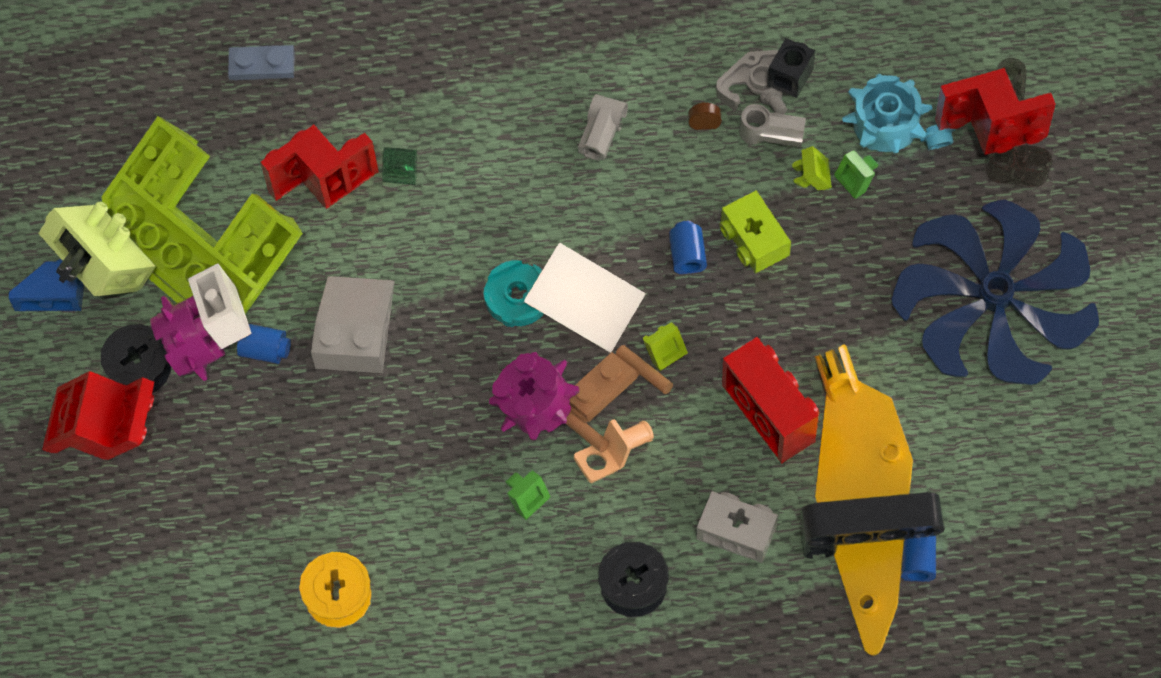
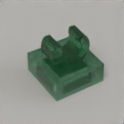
[382,147,417,185]

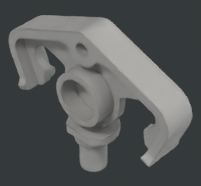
[716,50,795,114]

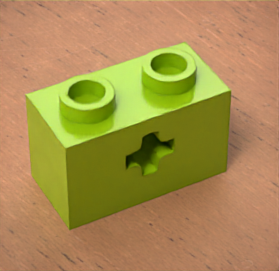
[719,190,791,274]

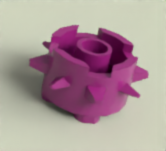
[150,296,225,381]
[489,352,579,440]

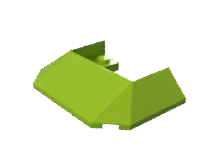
[102,116,303,314]

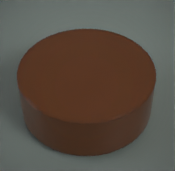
[688,102,722,130]

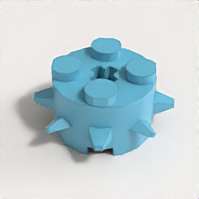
[842,74,932,153]

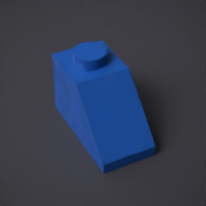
[8,259,84,311]

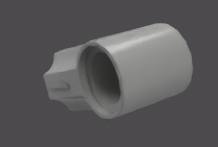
[578,94,628,161]
[739,104,806,148]

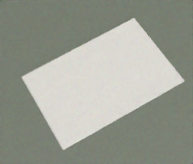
[524,243,646,353]

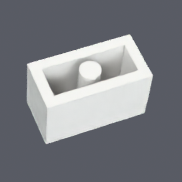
[188,263,252,349]

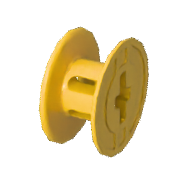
[299,552,371,628]

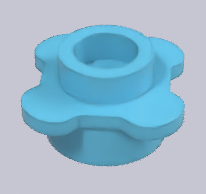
[920,125,956,150]

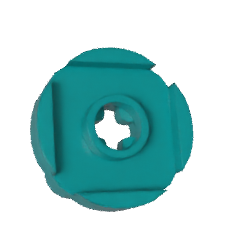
[483,260,544,327]

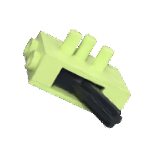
[38,202,156,296]

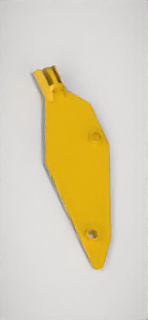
[815,345,913,655]

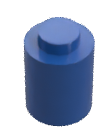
[669,221,707,274]
[237,324,291,364]
[901,536,936,582]

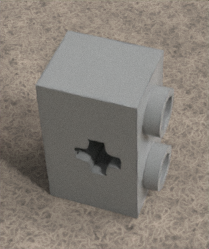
[696,491,778,563]

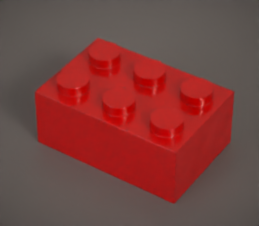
[722,337,819,464]

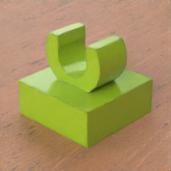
[792,146,832,190]
[643,322,688,371]

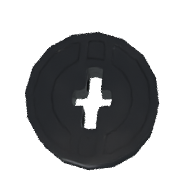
[101,324,171,393]
[598,542,669,617]

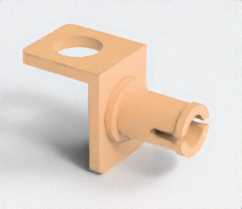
[573,419,654,483]

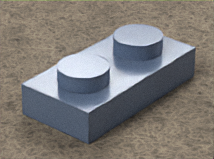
[228,45,295,80]

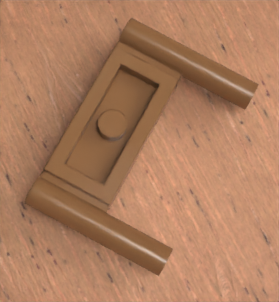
[565,345,673,453]

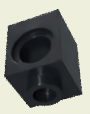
[767,38,815,98]

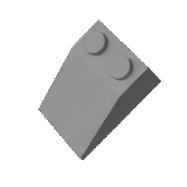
[311,276,395,373]

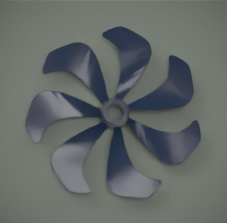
[891,199,1099,385]

